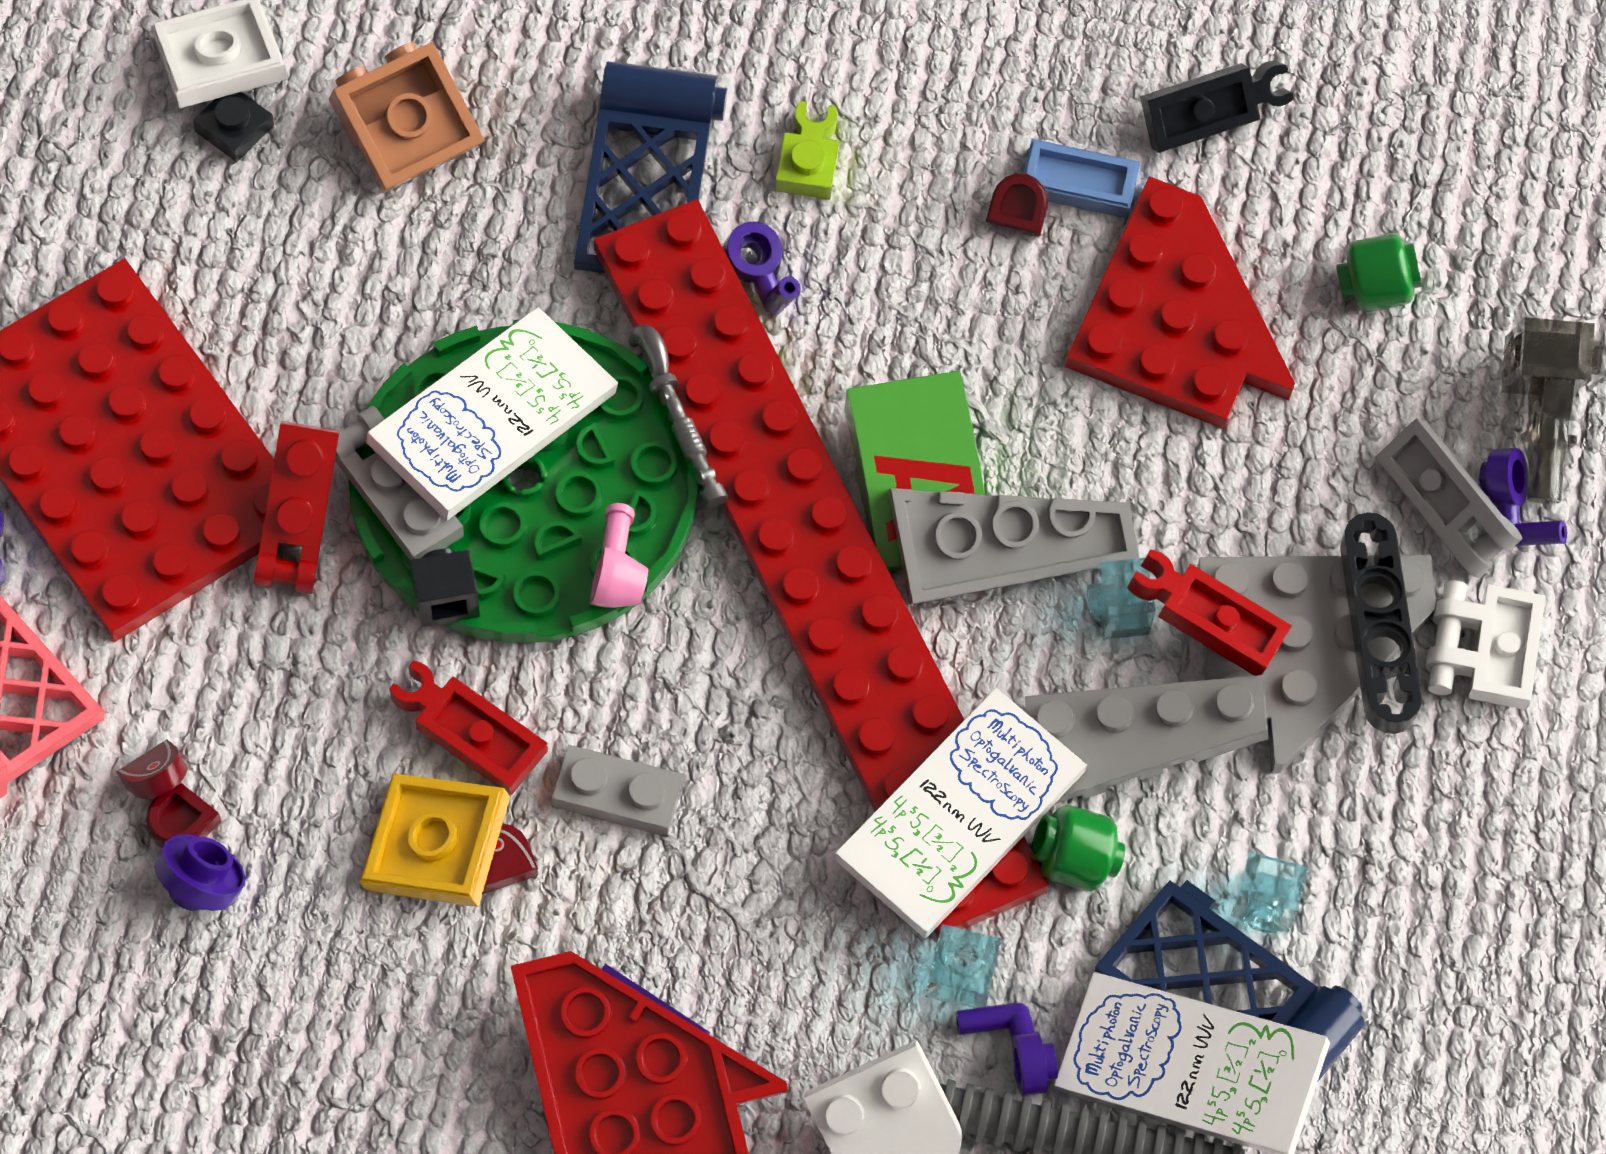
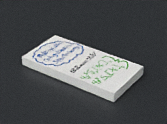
[366,307,618,521]
[835,688,1087,939]
[1054,972,1330,1154]

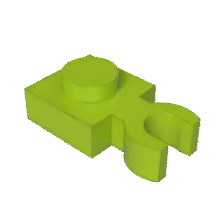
[775,101,840,199]

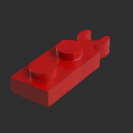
[1127,550,1292,676]
[389,661,548,796]

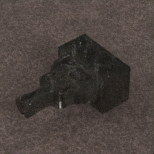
[1501,317,1603,504]

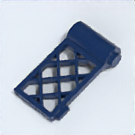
[574,61,728,273]
[1095,880,1365,1082]

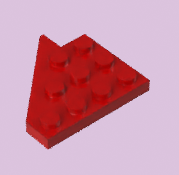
[1065,176,1295,429]

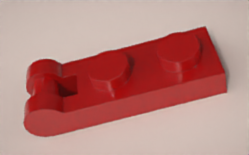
[254,421,340,594]

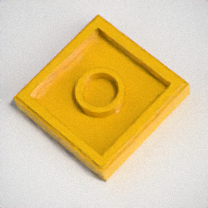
[359,773,510,907]

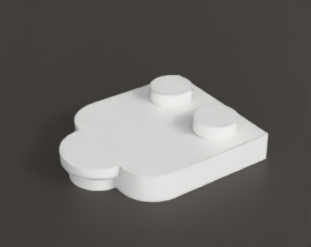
[803,1040,962,1154]

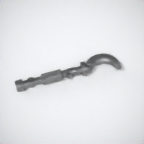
[628,324,728,508]

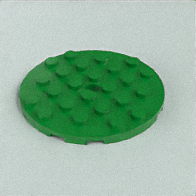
[348,320,699,643]

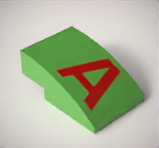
[845,370,985,572]

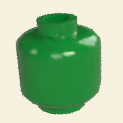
[1336,233,1422,312]
[1031,805,1125,892]

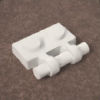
[1426,580,1546,710]

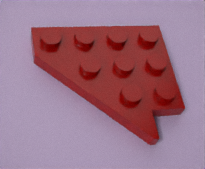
[510,951,788,1154]

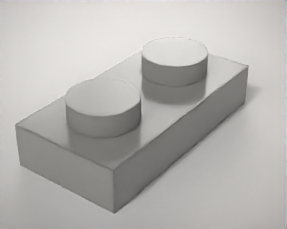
[552,744,684,837]

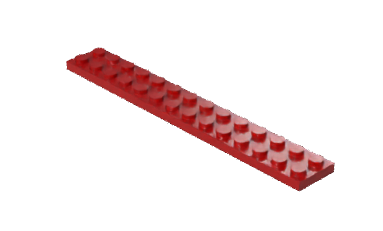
[594,199,1049,940]

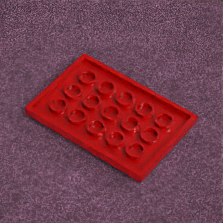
[0,258,274,642]

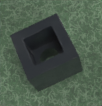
[410,549,480,628]

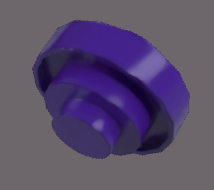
[154,834,246,911]

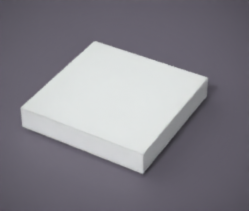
[151,0,288,109]

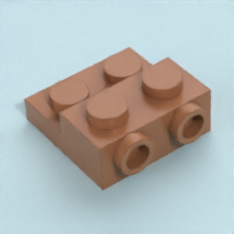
[329,41,485,193]

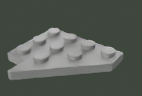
[1197,555,1437,773]

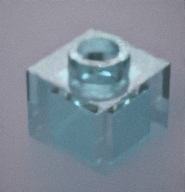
[1087,558,1156,640]
[1231,851,1309,933]
[925,924,1002,1008]

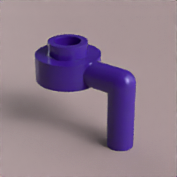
[723,222,801,315]
[1479,448,1567,546]
[955,1002,1058,1097]

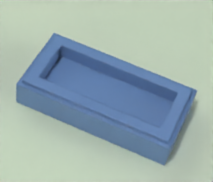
[1023,139,1140,218]

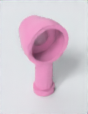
[590,503,648,608]

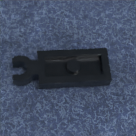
[1140,61,1294,153]

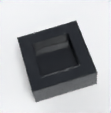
[193,92,274,162]

